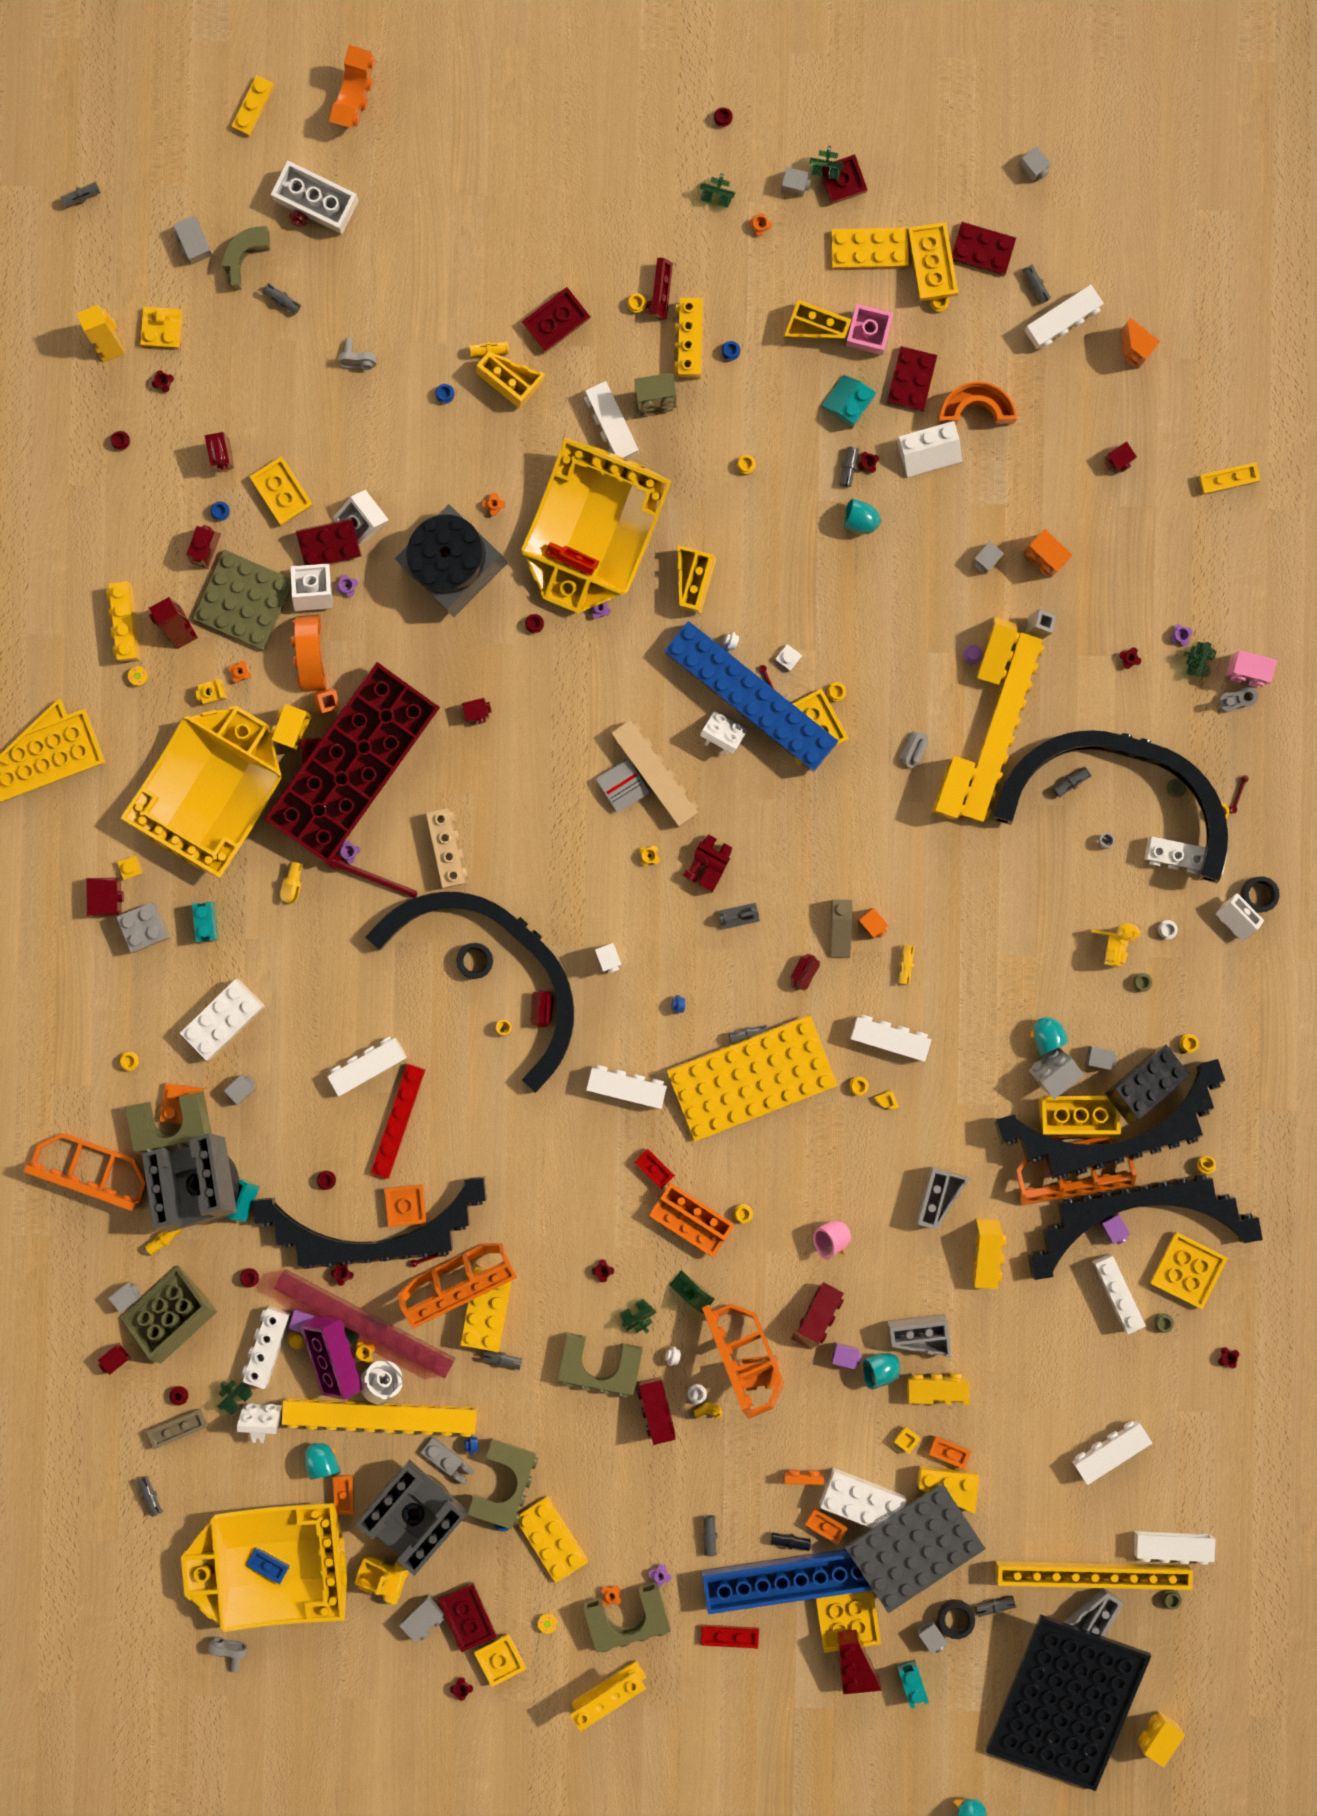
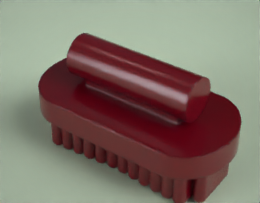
[790,954,820,991]
[530,990,553,1028]

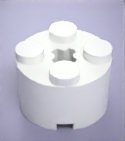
[360,1361,402,1405]

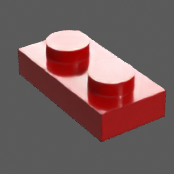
[634,1148,675,1189]

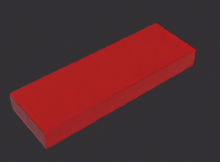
[700,1624,759,1649]

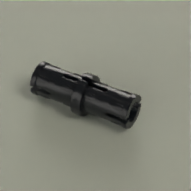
[771,1532,811,1551]

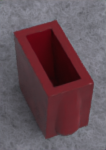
[204,432,234,473]
[186,525,221,569]
[86,877,124,916]

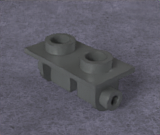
[718,903,760,930]

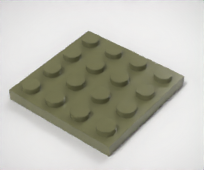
[193,549,292,650]

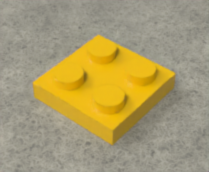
[474,1633,526,1687]

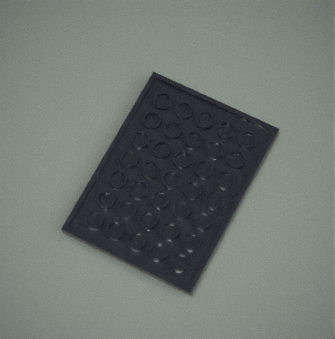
[986,1614,1151,1791]

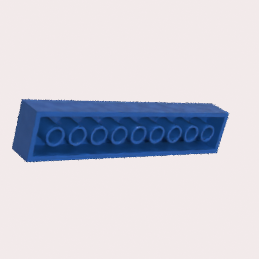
[664,621,838,773]
[702,1549,873,1614]

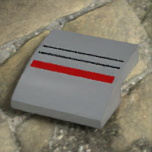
[596,758,650,813]

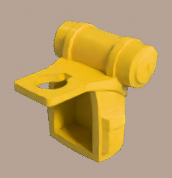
[1091,923,1141,967]
[355,1556,409,1605]

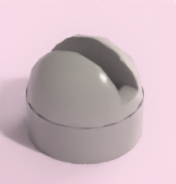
[1098,833,1115,849]

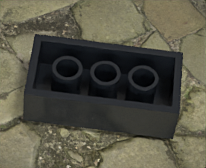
[1105,1044,1190,1124]

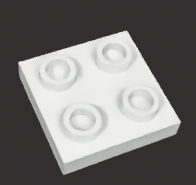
[700,711,747,755]
[237,1403,282,1443]

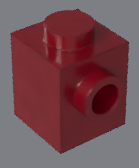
[1104,441,1137,473]
[462,698,492,725]

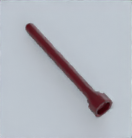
[328,855,417,897]

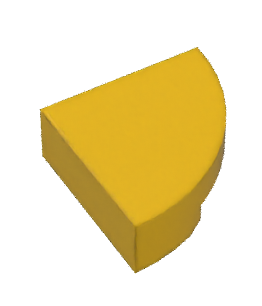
[874,1090,899,1109]

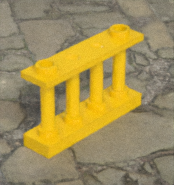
[570,1660,646,1732]

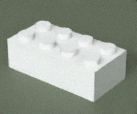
[271,160,359,234]
[180,979,265,1061]
[819,1467,907,1528]

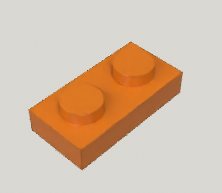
[928,1435,972,1469]
[784,1469,824,1485]
[333,1475,355,1515]
[805,1507,848,1545]

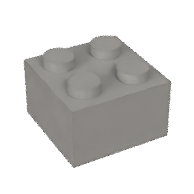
[117,902,171,953]
[1028,1048,1084,1099]

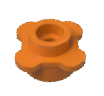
[749,213,772,236]
[483,493,506,516]
[229,661,251,683]
[601,1585,621,1606]

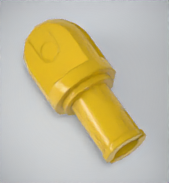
[280,861,303,904]

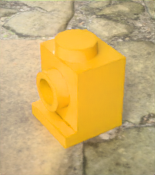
[195,679,227,705]

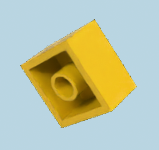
[271,704,312,751]
[1137,1711,1185,1767]

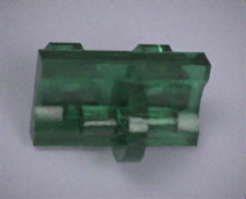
[809,146,844,179]
[700,173,736,208]
[1183,642,1217,677]
[620,1299,657,1334]
[217,1380,253,1415]

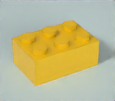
[932,756,977,820]

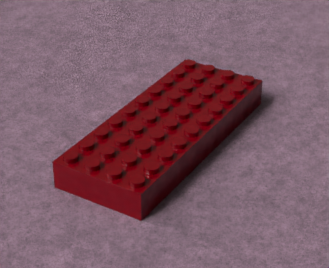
[264,662,440,864]

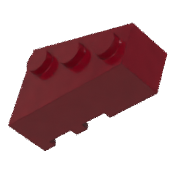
[149,597,198,649]
[791,1282,844,1349]
[636,1377,676,1445]
[837,1629,882,1695]

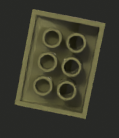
[120,1266,217,1364]

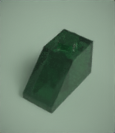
[670,1270,715,1314]

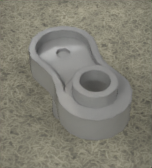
[338,338,377,370]
[1219,687,1258,712]
[208,1637,247,1672]

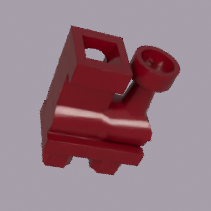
[682,834,733,892]

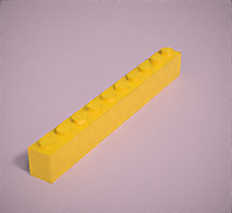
[962,632,1044,823]
[282,1398,477,1437]
[995,1561,1193,1590]

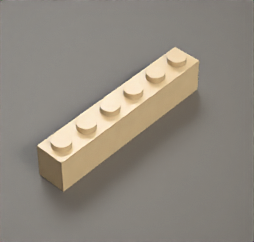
[611,720,698,827]

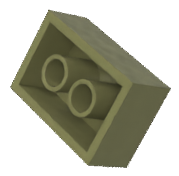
[634,372,677,416]

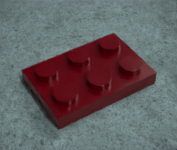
[952,222,1016,276]
[522,287,591,353]
[886,346,938,412]
[296,518,362,565]
[438,1582,497,1653]

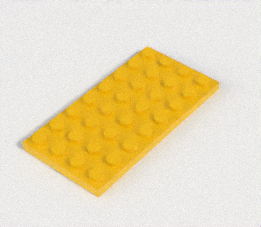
[667,1014,838,1142]

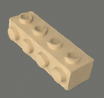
[426,808,469,888]

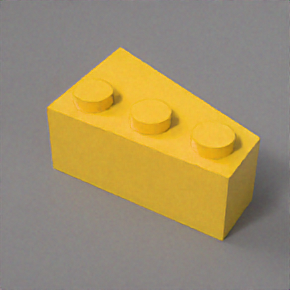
[784,299,852,340]
[76,305,125,362]
[476,351,545,409]
[677,545,717,614]
[977,617,1020,685]
[973,1219,1006,1289]
[907,1373,969,1405]
[917,1465,979,1514]

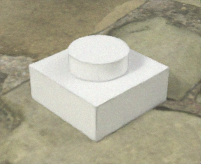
[775,644,802,671]

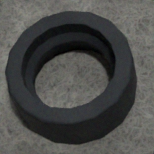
[1241,876,1280,913]
[456,943,493,979]
[937,1599,975,1639]

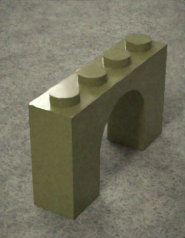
[125,1091,212,1154]
[558,1332,643,1397]
[467,1438,538,1529]
[583,1582,671,1653]

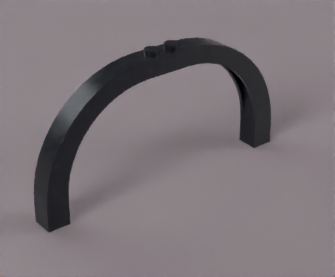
[993,730,1228,884]
[365,892,575,1093]

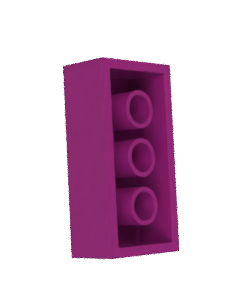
[300,1315,363,1400]

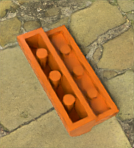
[649,1183,735,1258]

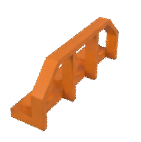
[23,1133,147,1211]
[1016,1138,1137,1205]
[398,1243,517,1329]
[702,1304,784,1419]

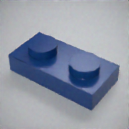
[246,1547,290,1584]

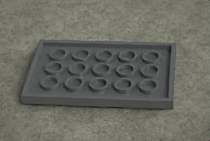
[845,1483,986,1613]

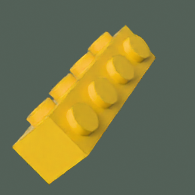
[674,298,703,379]
[106,581,141,662]

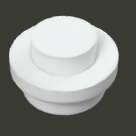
[723,632,739,650]
[1158,920,1178,939]
[665,1346,681,1366]
[688,1384,707,1404]

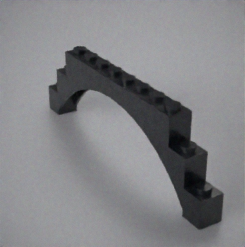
[994,1059,1225,1180]
[1028,1174,1263,1280]
[253,1176,487,1269]

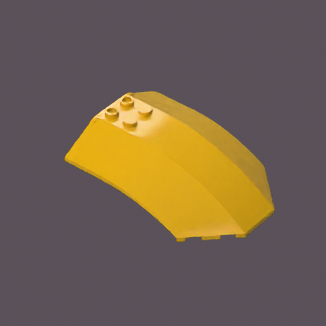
[521,438,672,613]
[120,706,282,879]
[181,1503,347,1632]

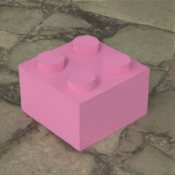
[846,304,893,355]
[1225,650,1277,688]

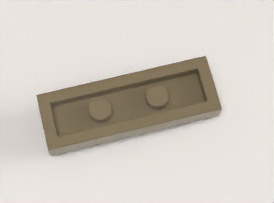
[146,1408,208,1450]

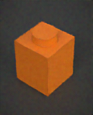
[313,688,340,713]
[858,908,889,938]

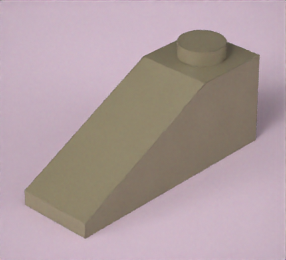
[831,899,852,958]

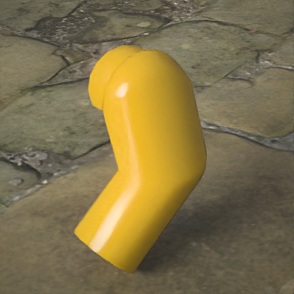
[693,1402,722,1419]

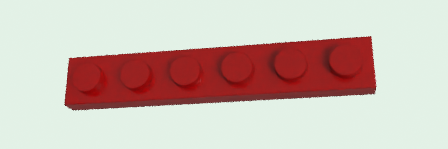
[371,1063,426,1179]

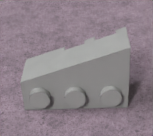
[916,1167,970,1230]
[887,1314,951,1358]
[1063,1588,1124,1636]

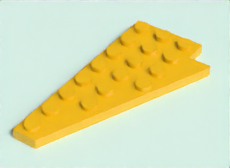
[0,699,106,803]

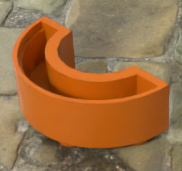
[329,45,376,128]
[938,381,1017,425]
[291,614,327,692]

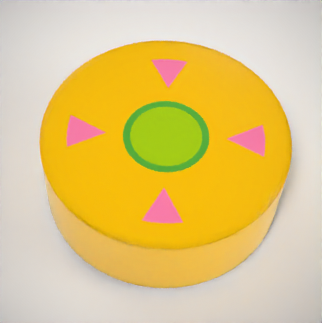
[128,666,148,686]
[538,1613,557,1634]

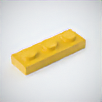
[232,75,275,137]
[1199,462,1261,495]

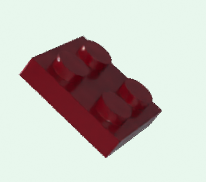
[819,154,868,205]

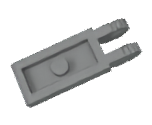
[421,1437,474,1484]

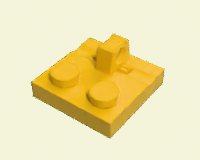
[140,307,183,349]

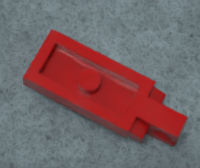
[545,542,599,576]

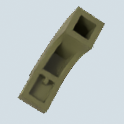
[222,226,270,290]

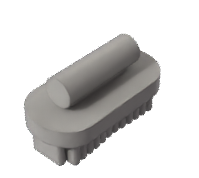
[899,731,928,768]

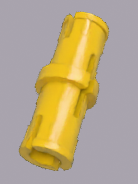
[470,341,509,357]
[898,945,915,984]
[145,1229,183,1256]

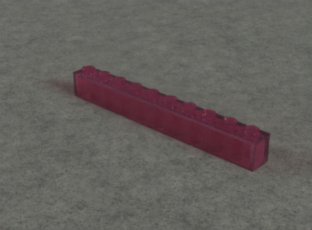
[274,1269,455,1378]

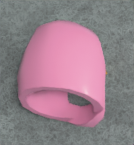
[813,1220,851,1260]

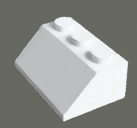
[897,421,962,478]

